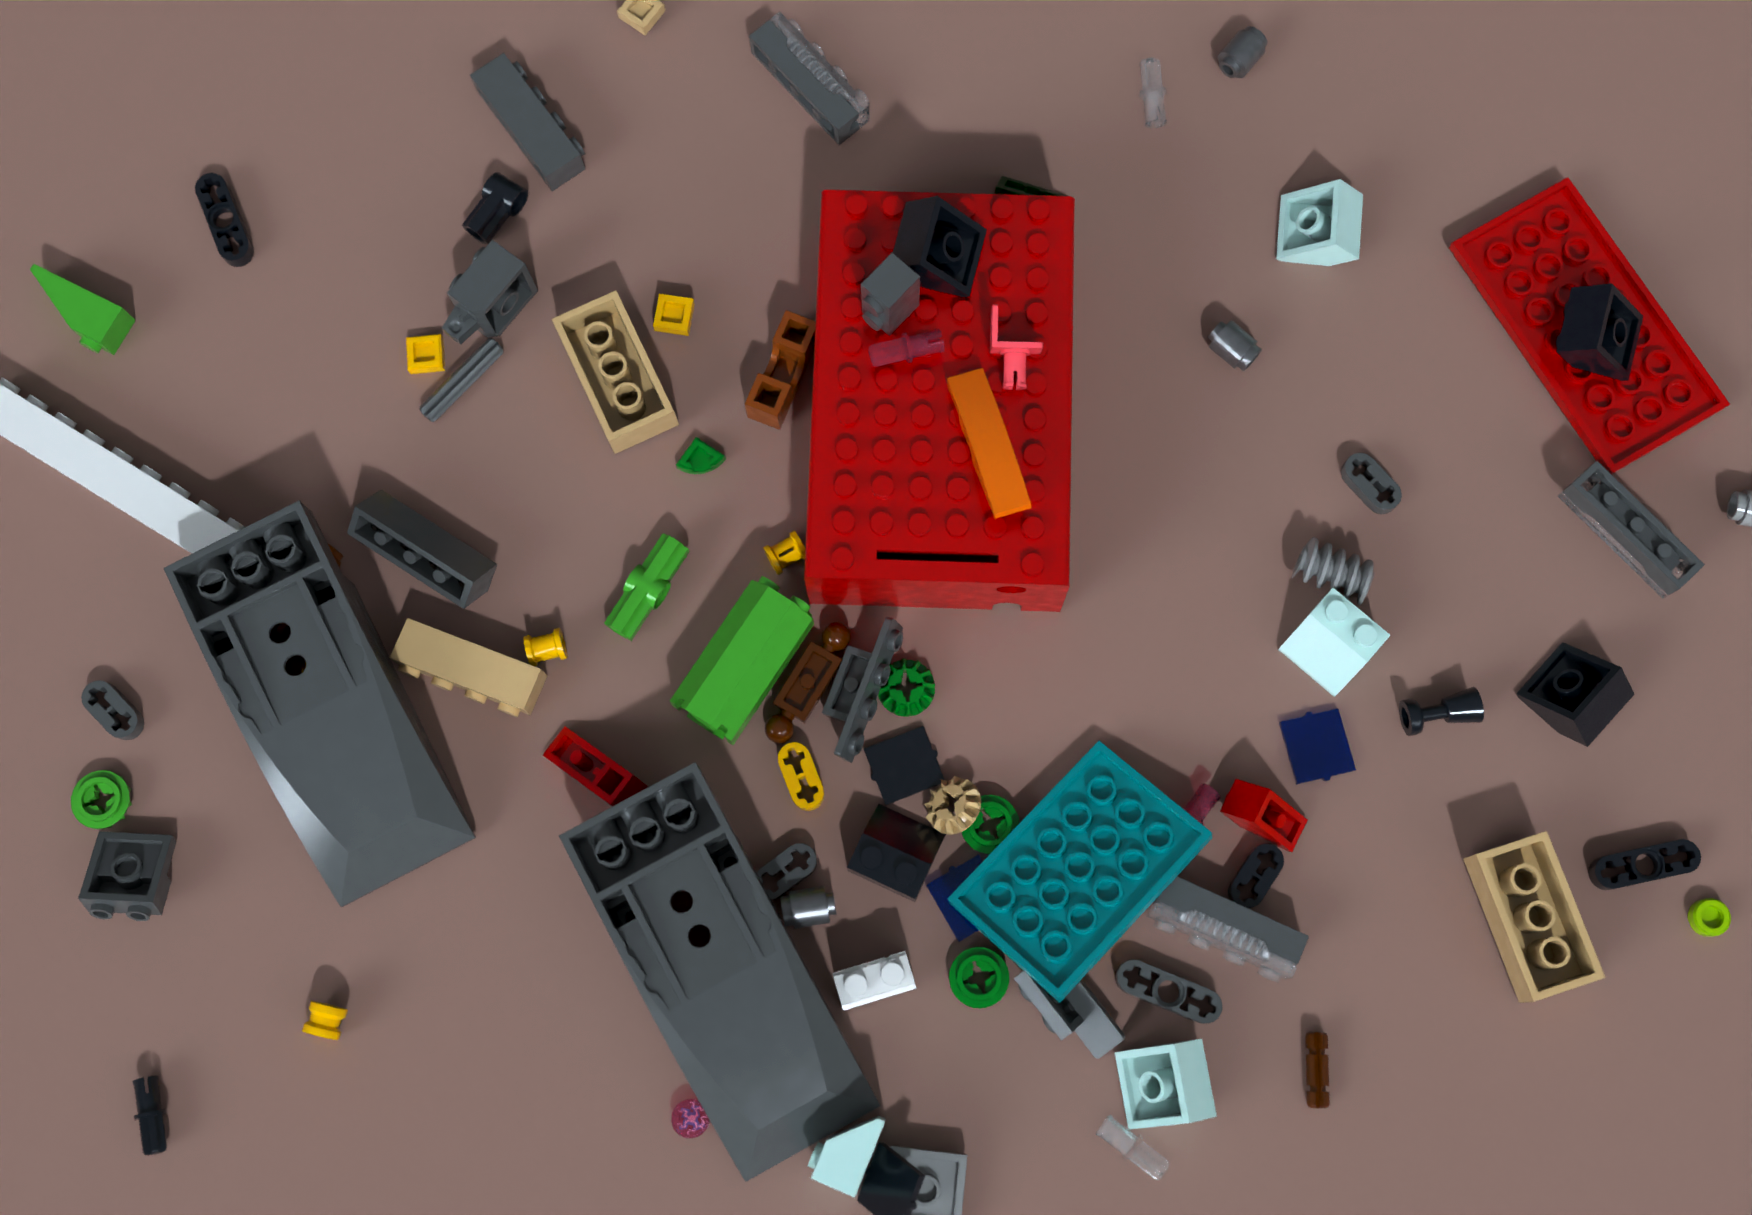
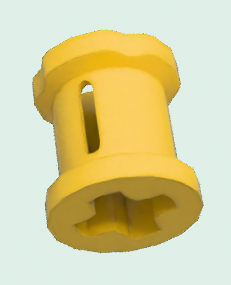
[763,530,806,575]
[523,627,568,666]

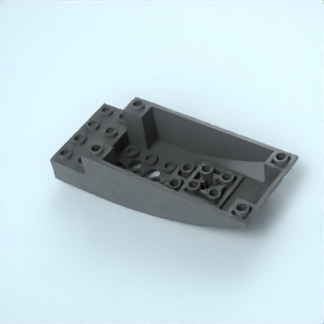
[163,501,476,907]
[559,762,880,1182]

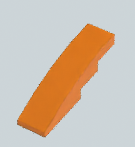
[947,368,1031,519]

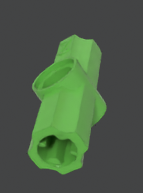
[604,533,690,641]

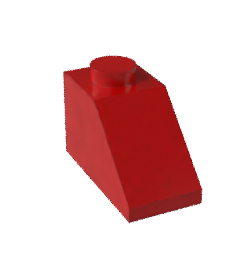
[1220,779,1307,852]

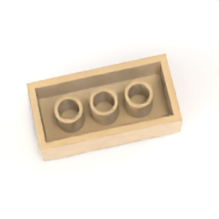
[552,290,679,454]
[1463,831,1606,1003]

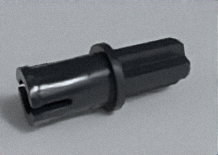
[132,1075,167,1155]

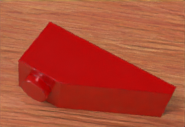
[543,726,648,807]

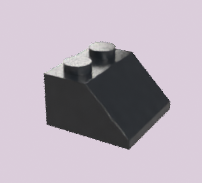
[893,196,987,297]
[1556,284,1643,381]
[1516,642,1634,747]
[847,804,946,902]

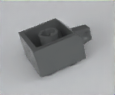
[442,240,538,344]

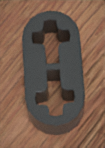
[1341,453,1402,514]
[81,680,144,740]
[757,843,817,900]

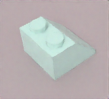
[1276,179,1363,266]
[1278,588,1390,697]
[1115,1039,1217,1130]
[808,1115,886,1198]

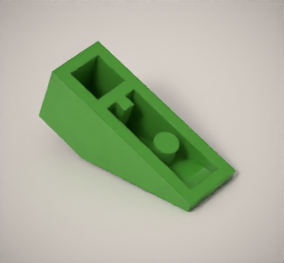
[30,264,136,355]

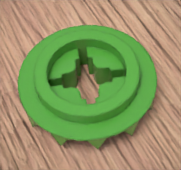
[71,770,132,829]

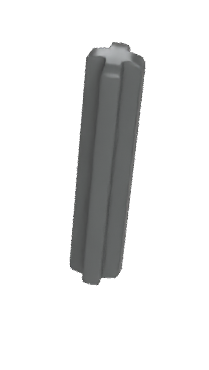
[419,338,504,422]

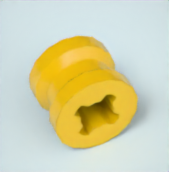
[302,1001,348,1040]

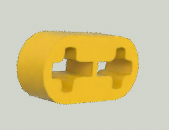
[778,742,825,811]

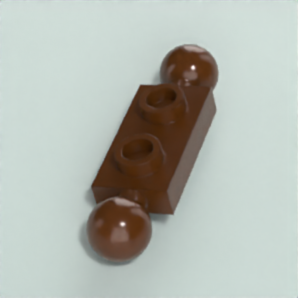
[765,622,851,743]

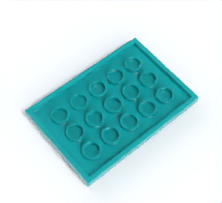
[947,741,1213,1003]

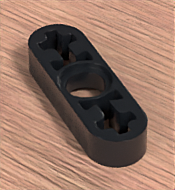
[195,173,254,267]
[1588,839,1701,890]

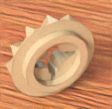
[925,775,981,835]

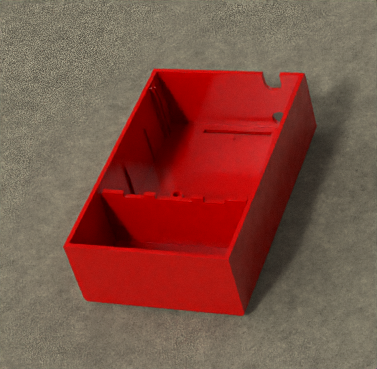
[804,190,1075,612]

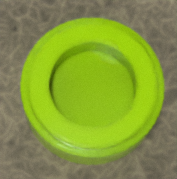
[1688,898,1731,937]

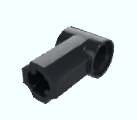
[462,172,528,244]

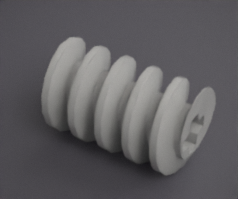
[1292,537,1374,605]

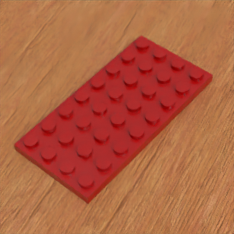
[1449,177,1730,475]

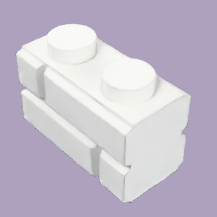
[832,951,916,1011]

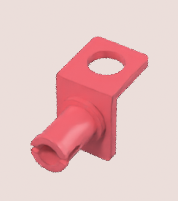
[990,304,1043,390]

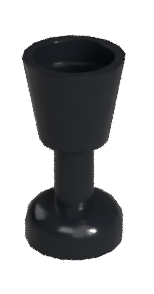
[1399,687,1484,736]

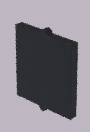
[864,726,945,806]
[857,1142,925,1215]

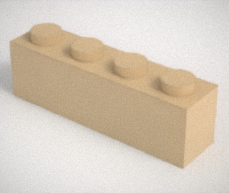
[390,618,547,717]

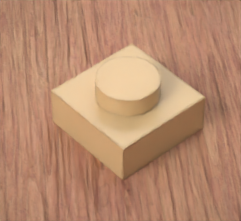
[617,0,665,35]

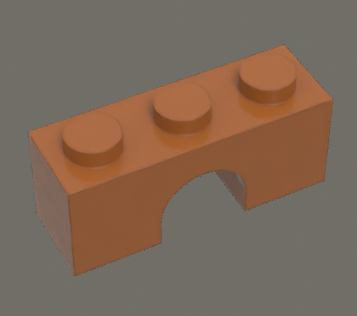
[744,310,816,430]

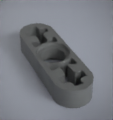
[1115,960,1222,1024]

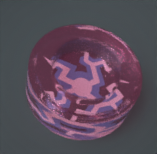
[671,1099,710,1138]

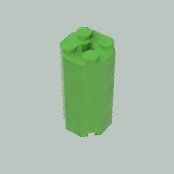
[670,576,814,745]

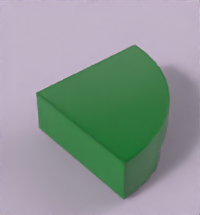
[676,437,726,474]

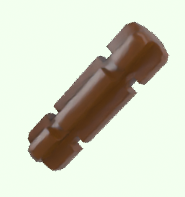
[1305,1032,1330,1109]

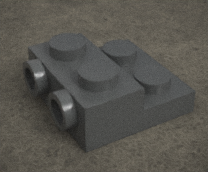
[78,831,176,921]

